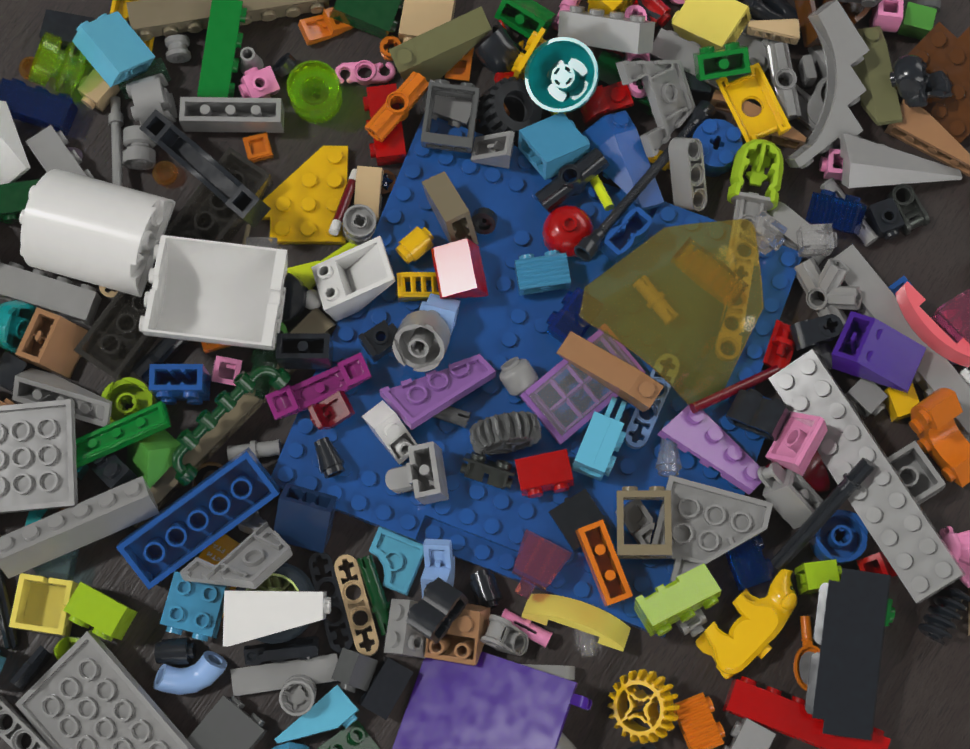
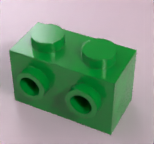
[494,0,556,39]
[693,42,751,81]

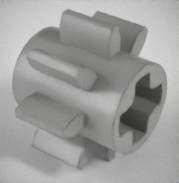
[675,608,707,637]

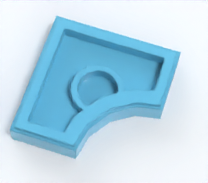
[369,527,424,596]

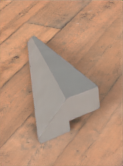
[840,133,962,188]

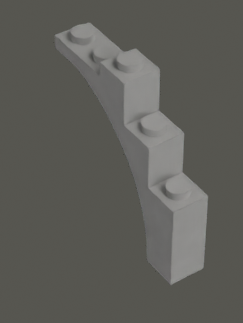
[785,0,870,169]

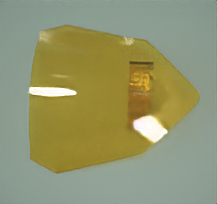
[579,219,764,406]

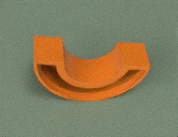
[909,388,970,488]

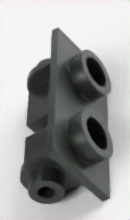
[460,451,516,490]

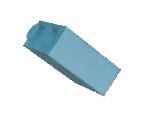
[72,11,155,88]

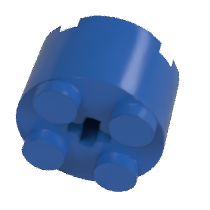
[692,119,742,177]
[809,509,868,566]

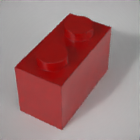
[515,449,574,498]

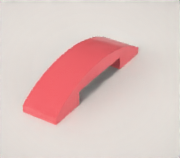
[895,281,970,368]

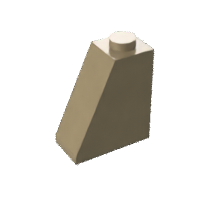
[422,171,479,245]

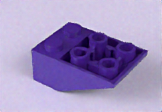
[831,311,926,393]

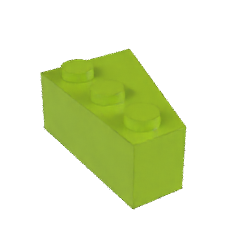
[634,563,722,637]

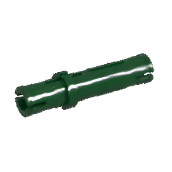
[356,554,391,636]

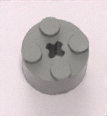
[126,73,177,126]
[392,310,450,372]

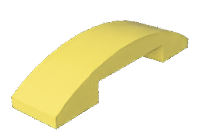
[521,594,631,652]

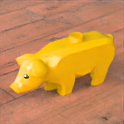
[695,569,797,679]

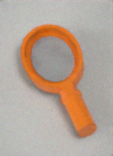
[793,616,820,691]

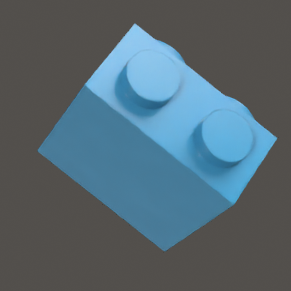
[518,113,590,180]
[160,571,231,642]

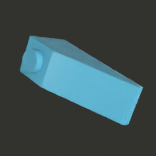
[274,685,360,744]

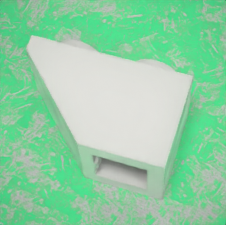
[362,400,417,465]

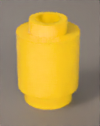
[395,226,434,264]

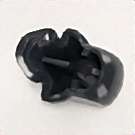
[890,55,953,107]

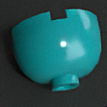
[0,300,36,353]

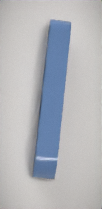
[624,353,679,449]

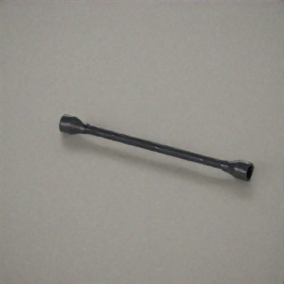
[574,100,716,262]

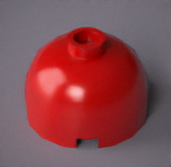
[542,205,594,257]

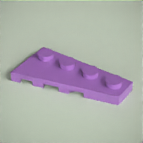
[380,354,496,430]
[657,401,762,495]

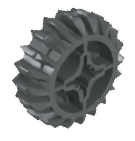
[469,411,542,456]

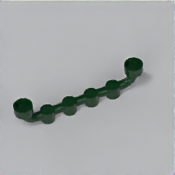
[172,365,291,486]

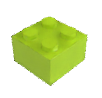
[63,582,138,642]

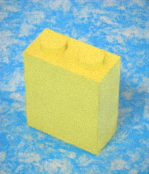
[672,0,751,50]

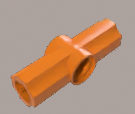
[365,71,429,142]

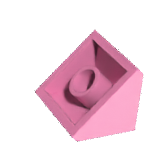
[765,411,828,476]

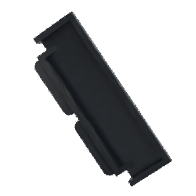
[805,568,891,741]

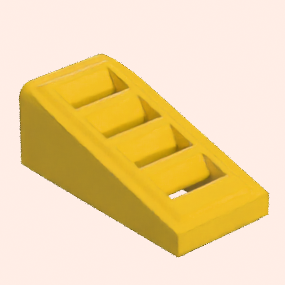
[396,272,439,302]

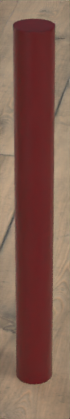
[690,365,780,413]

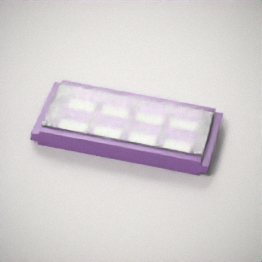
[520,324,646,444]

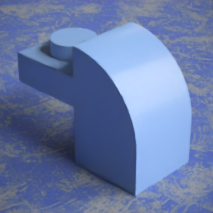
[421,539,455,598]

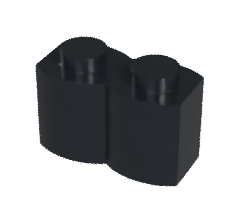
[726,389,790,441]
[406,577,468,644]

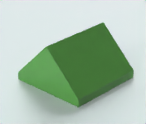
[126,429,180,488]

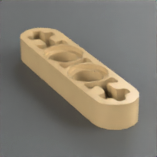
[334,555,380,656]

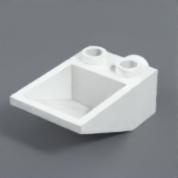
[0,101,30,184]
[305,236,395,322]

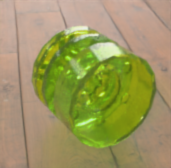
[28,31,86,96]
[287,60,342,123]

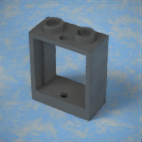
[421,79,480,153]

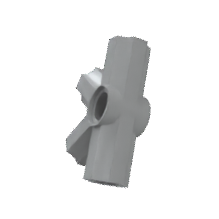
[794,257,862,332]

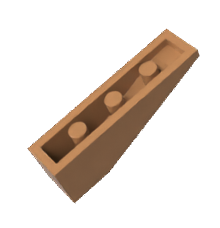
[884,99,970,177]
[556,331,664,412]

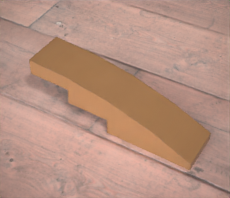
[710,90,807,150]

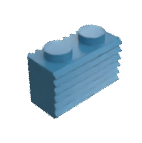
[514,250,571,296]

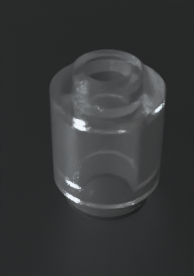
[573,628,602,657]

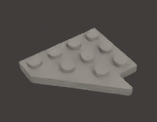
[651,475,773,582]

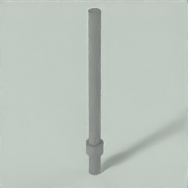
[108,96,124,186]

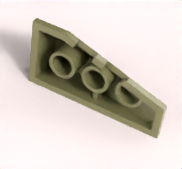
[389,6,492,82]
[852,26,903,126]

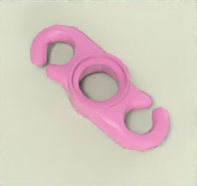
[334,60,396,86]

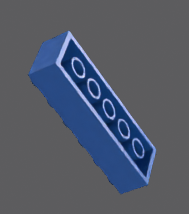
[116,447,281,589]

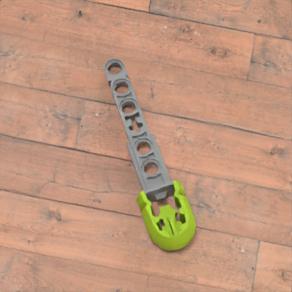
[714,139,784,361]

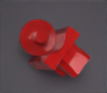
[763,320,795,370]

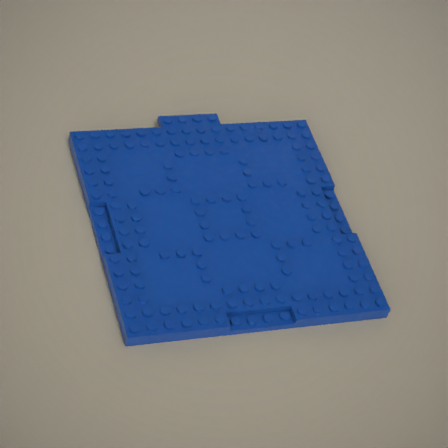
[271,113,803,638]

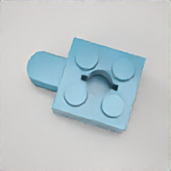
[571,396,627,481]

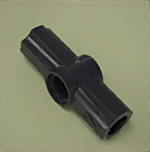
[535,147,610,212]

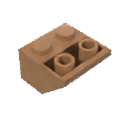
[15,307,91,379]
[424,604,491,666]

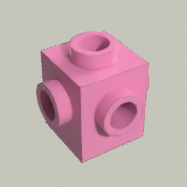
[238,66,280,98]

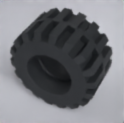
[477,77,545,146]

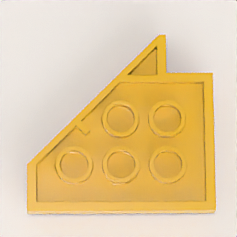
[262,146,349,245]

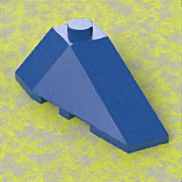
[582,110,664,211]

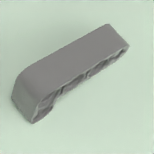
[0,694,52,749]

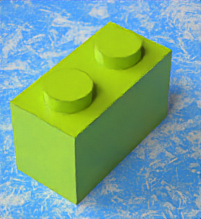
[794,559,842,595]

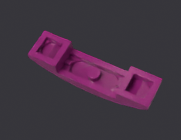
[265,352,372,420]

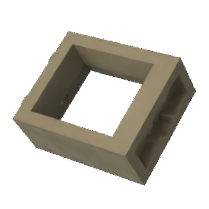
[617,486,672,559]

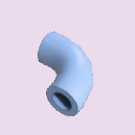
[153,651,227,695]

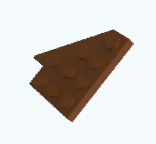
[892,22,970,144]

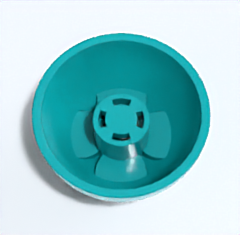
[524,37,599,113]

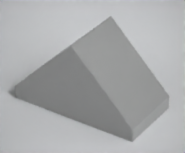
[470,131,515,169]

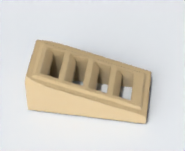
[746,19,800,45]

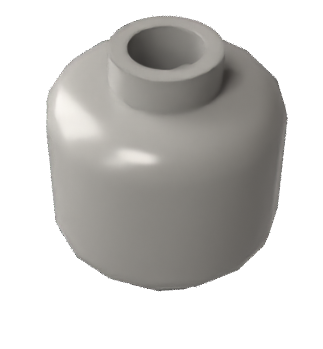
[499,357,538,396]

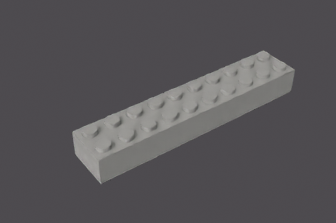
[768,349,966,603]

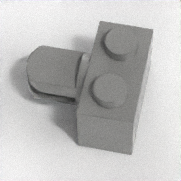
[385,441,449,505]

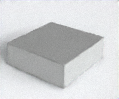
[798,54,817,88]

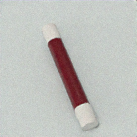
[328,169,357,236]

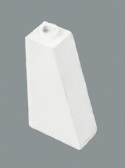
[223,590,331,647]

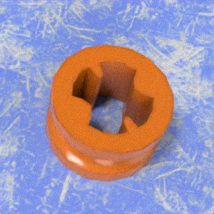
[380,36,401,61]

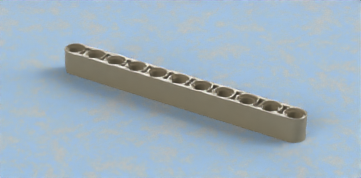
[133,308,336,529]

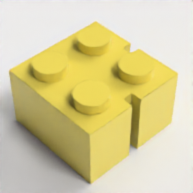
[9,573,79,637]

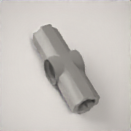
[765,42,801,121]

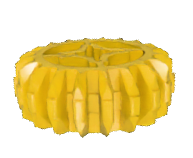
[607,669,680,744]

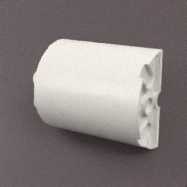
[19,169,176,297]
[139,235,288,351]

